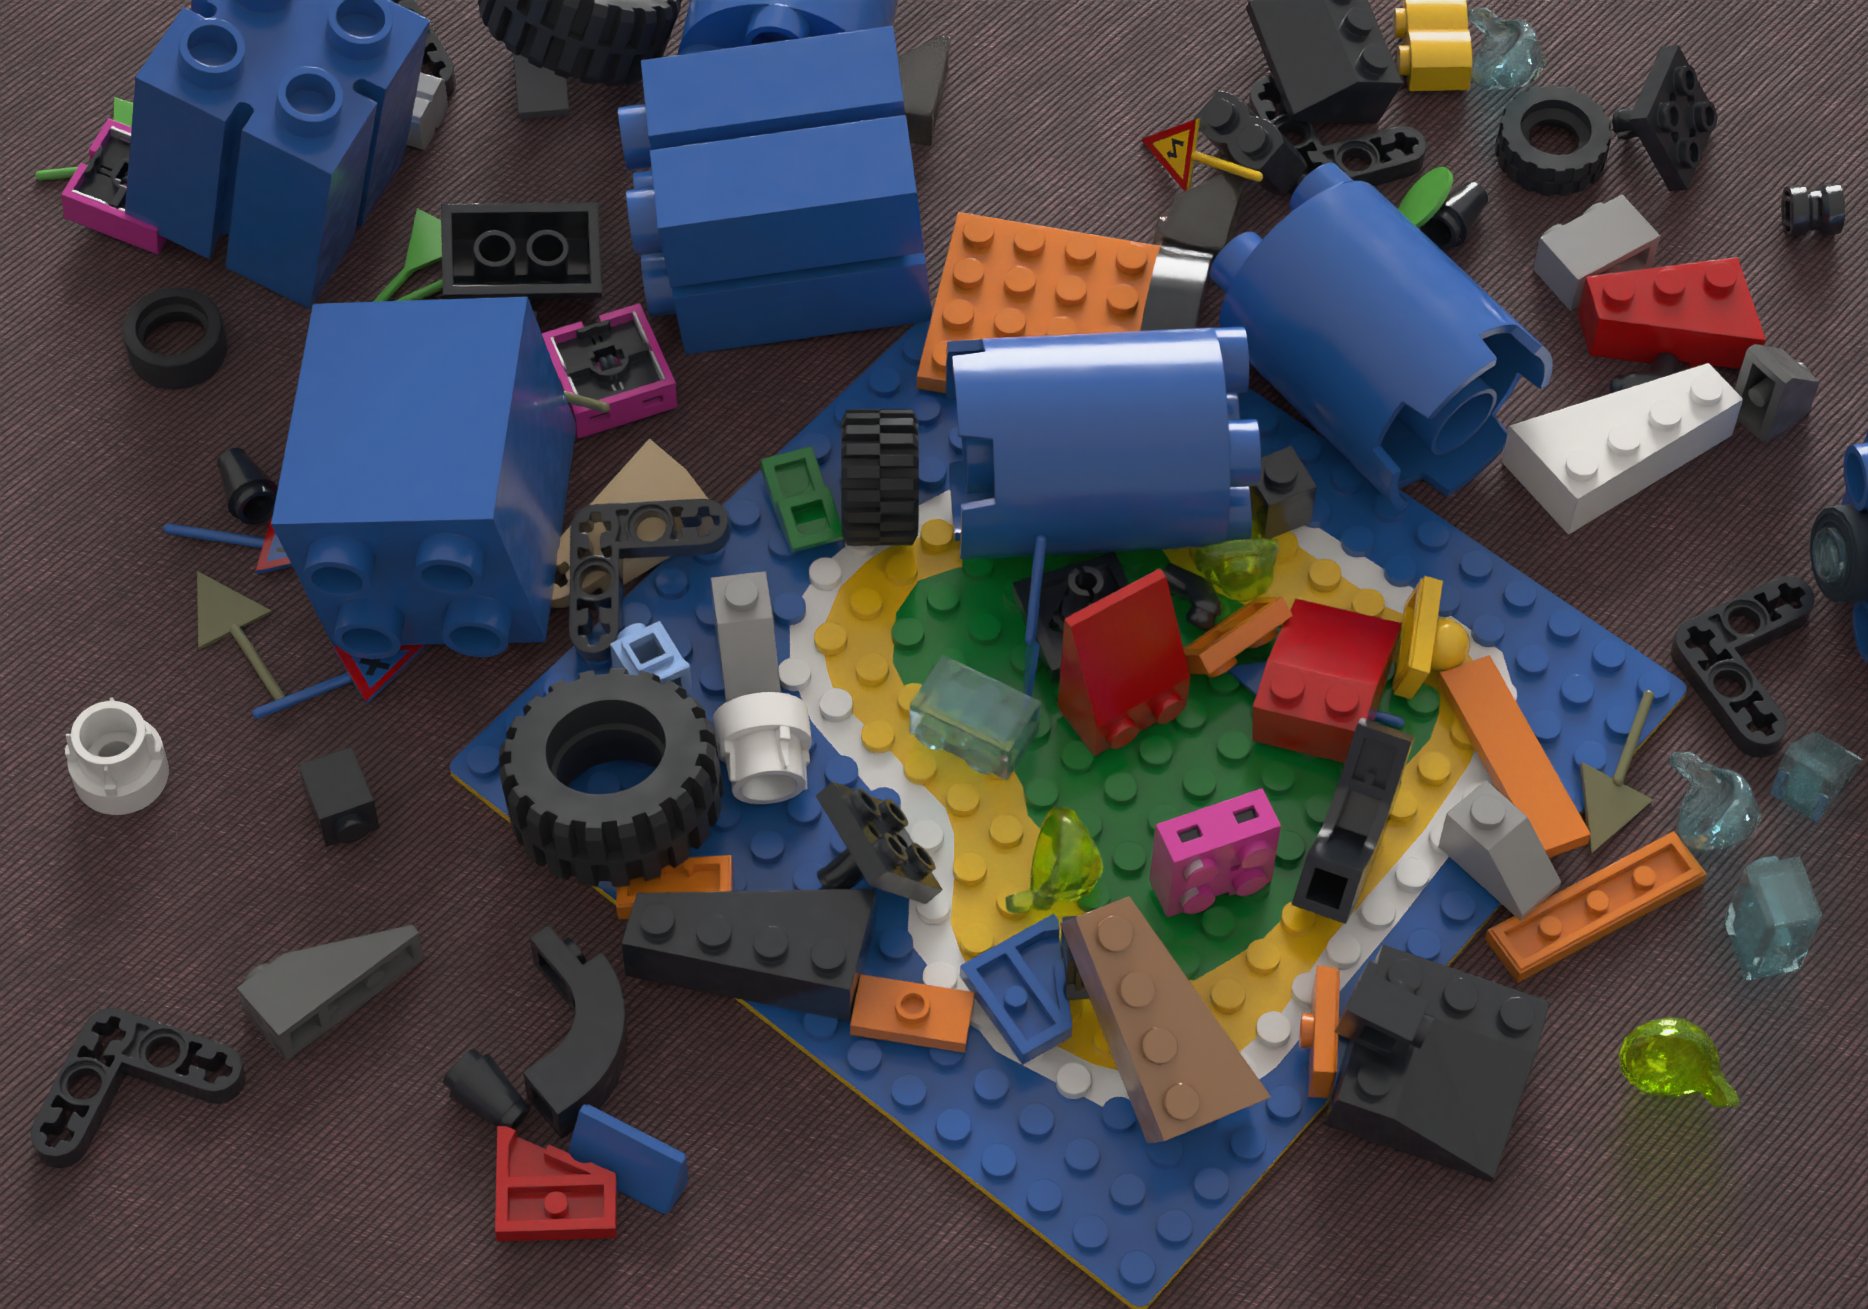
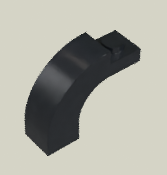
[1140,245,1213,331]
[1291,718,1415,924]
[523,925,628,1139]

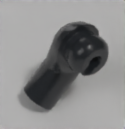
[1609,352,1680,394]
[1163,562,1223,631]

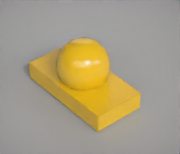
[1392,576,1471,699]

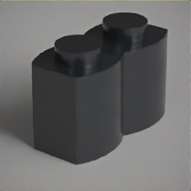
[1194,91,1308,195]

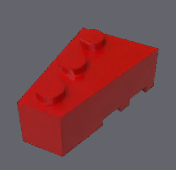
[1577,257,1766,375]

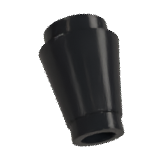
[1420,182,1488,250]
[217,448,278,525]
[443,1048,531,1129]

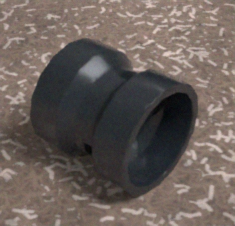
[1781,183,1845,237]

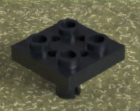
[1612,45,1718,191]
[1012,552,1129,682]
[816,782,943,904]

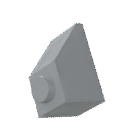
[711,571,781,702]
[1438,780,1561,921]

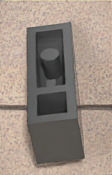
[237,925,424,1061]

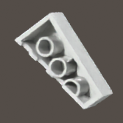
[1501,363,1743,535]

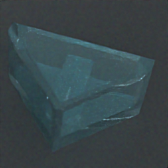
[1770,731,1863,823]

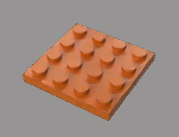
[916,212,1161,393]

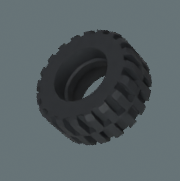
[478,0,682,87]
[498,668,724,887]

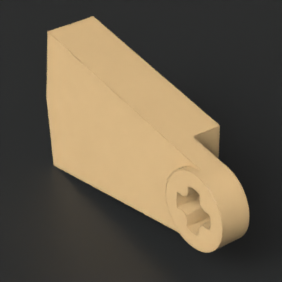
[551,439,717,608]

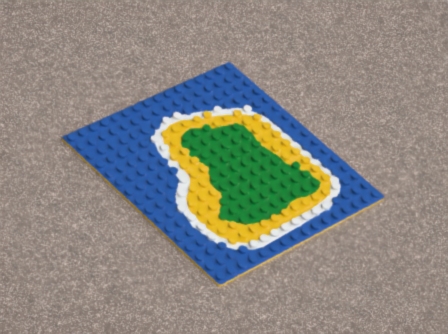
[449,307,1687,1309]

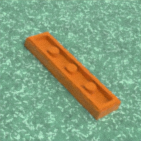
[1438,655,1591,858]
[1485,831,1707,983]

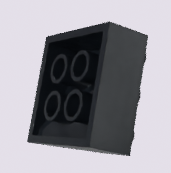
[1323,945,1550,1182]

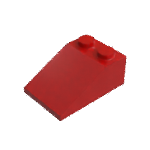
[1058,568,1190,756]
[1252,598,1402,763]

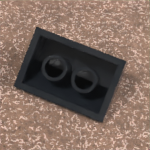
[1246,0,1402,123]
[441,202,602,300]

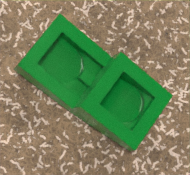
[760,446,844,553]

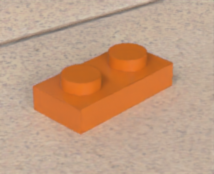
[1183,597,1293,677]

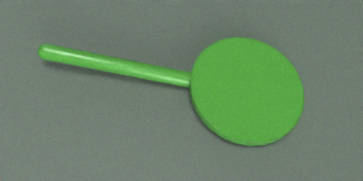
[1398,167,1453,228]

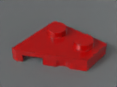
[495,1126,617,1242]

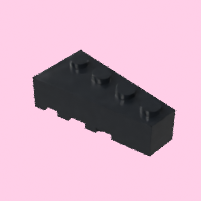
[622,889,876,1022]

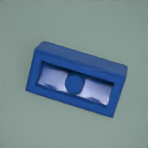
[568,1104,689,1214]

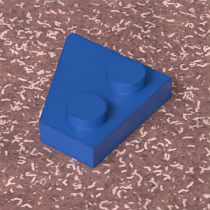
[960,913,1072,1065]

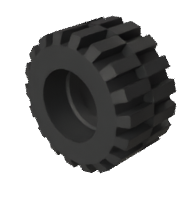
[841,409,919,546]

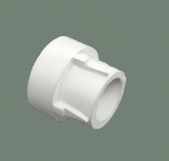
[713,692,812,804]
[65,698,169,815]

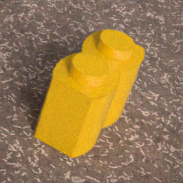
[1393,0,1472,91]

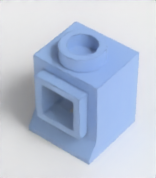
[610,621,692,697]

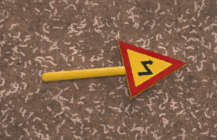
[1141,118,1263,194]

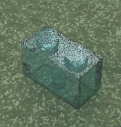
[909,655,1041,780]
[1724,856,1823,981]

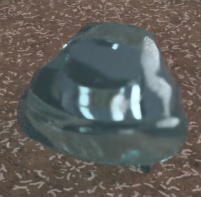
[1467,7,1546,90]
[1668,751,1762,852]

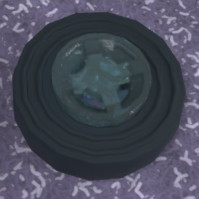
[1809,504,1868,603]

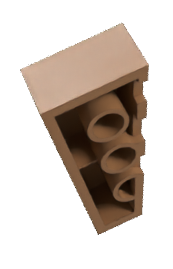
[1060,896,1271,1144]

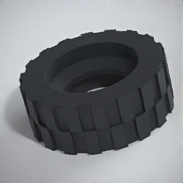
[1495,84,1612,197]

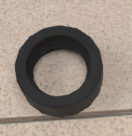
[123,287,228,390]

